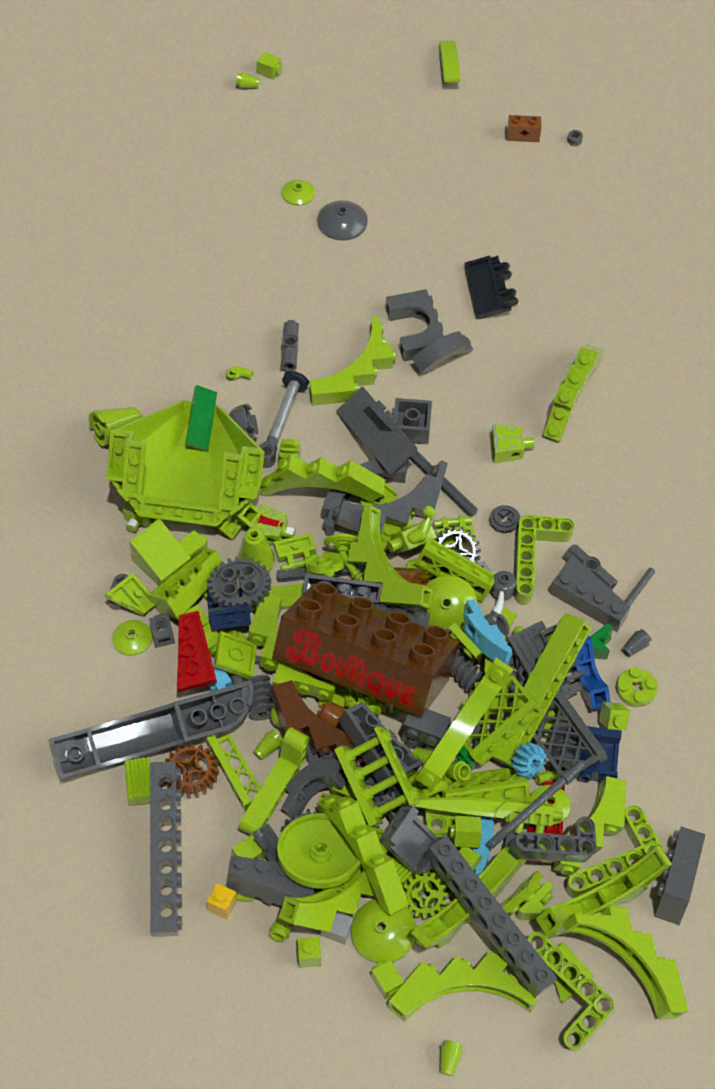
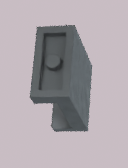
[379,806,444,874]

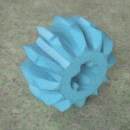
[511,742,547,779]

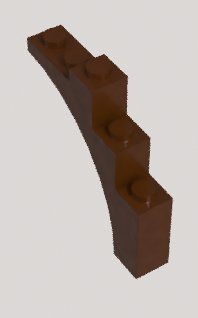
[269,680,397,767]

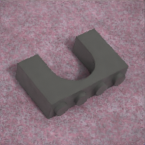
[386,289,444,362]

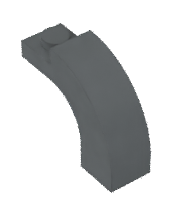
[412,331,473,373]
[282,758,347,817]

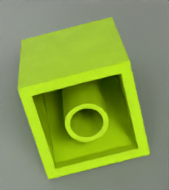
[129,519,191,586]

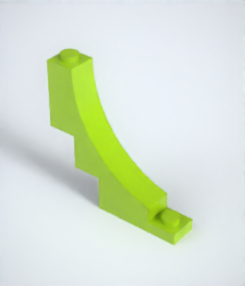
[415,658,514,791]

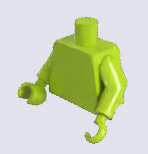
[387,506,437,552]

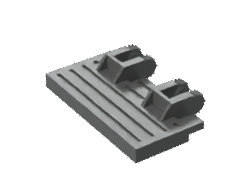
[506,621,585,700]

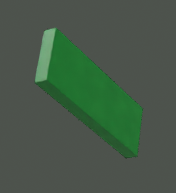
[185,385,217,451]

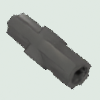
[281,320,299,371]
[564,544,618,590]

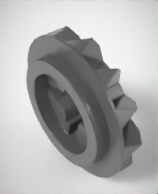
[490,505,520,533]

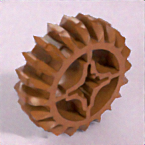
[165,743,219,798]

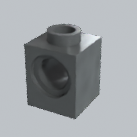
[149,614,175,648]

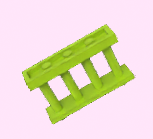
[334,726,420,827]

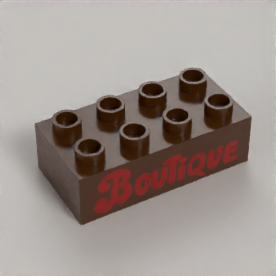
[272,583,460,717]

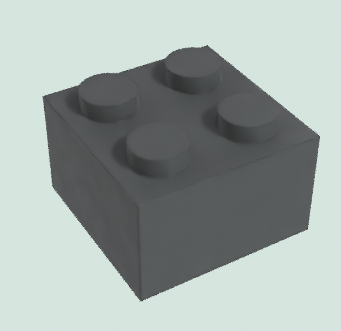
[393,398,432,443]
[402,709,451,751]

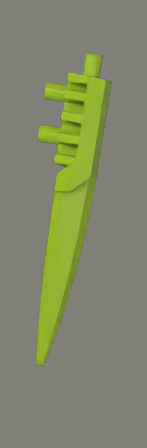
[404,797,563,833]

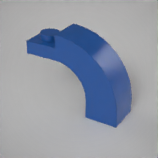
[572,636,611,710]

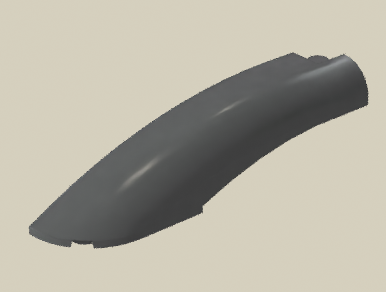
[48,680,253,779]

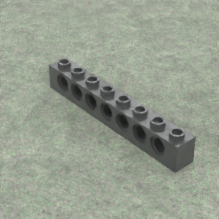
[150,761,182,937]
[425,836,558,998]

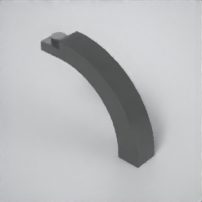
[322,458,409,536]

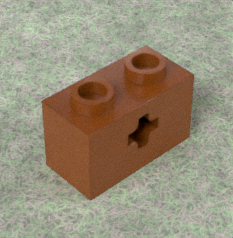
[507,115,541,142]

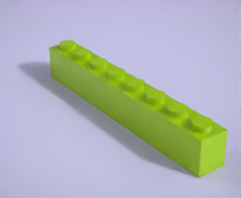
[492,613,592,770]

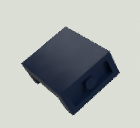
[207,588,251,630]
[574,726,622,783]

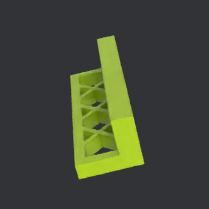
[414,537,495,601]
[207,733,260,812]

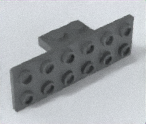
[337,387,418,474]

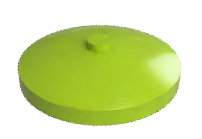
[277,813,361,889]

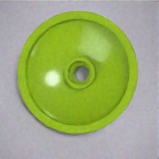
[420,575,478,630]
[351,898,416,963]

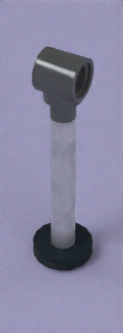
[259,371,309,468]

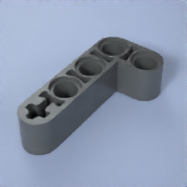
[509,816,597,863]

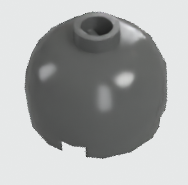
[229,404,258,440]

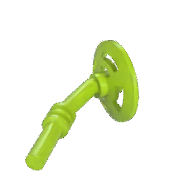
[324,534,364,581]

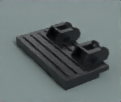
[464,255,519,320]

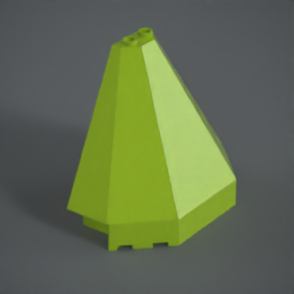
[105,400,265,526]

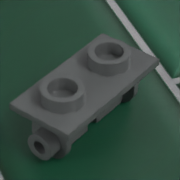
[252,823,279,862]

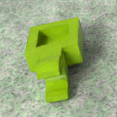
[380,523,401,555]

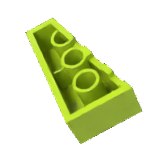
[148,548,222,619]

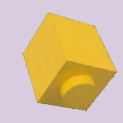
[207,883,237,919]

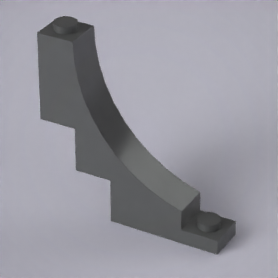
[333,460,448,534]

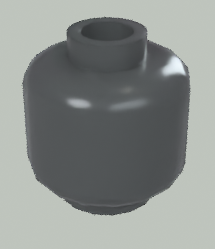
[491,571,517,600]

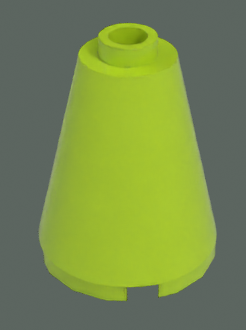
[89,407,142,446]
[237,528,275,571]

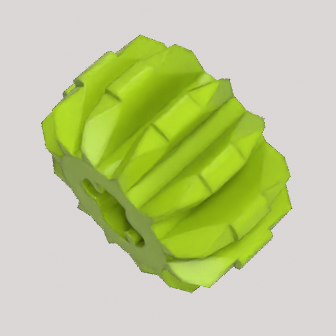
[279,438,301,461]

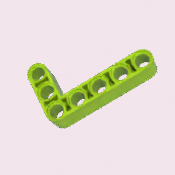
[515,515,575,605]
[238,727,309,835]
[566,805,664,898]
[527,932,615,1051]

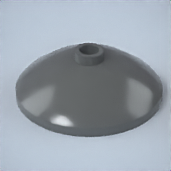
[317,200,368,241]

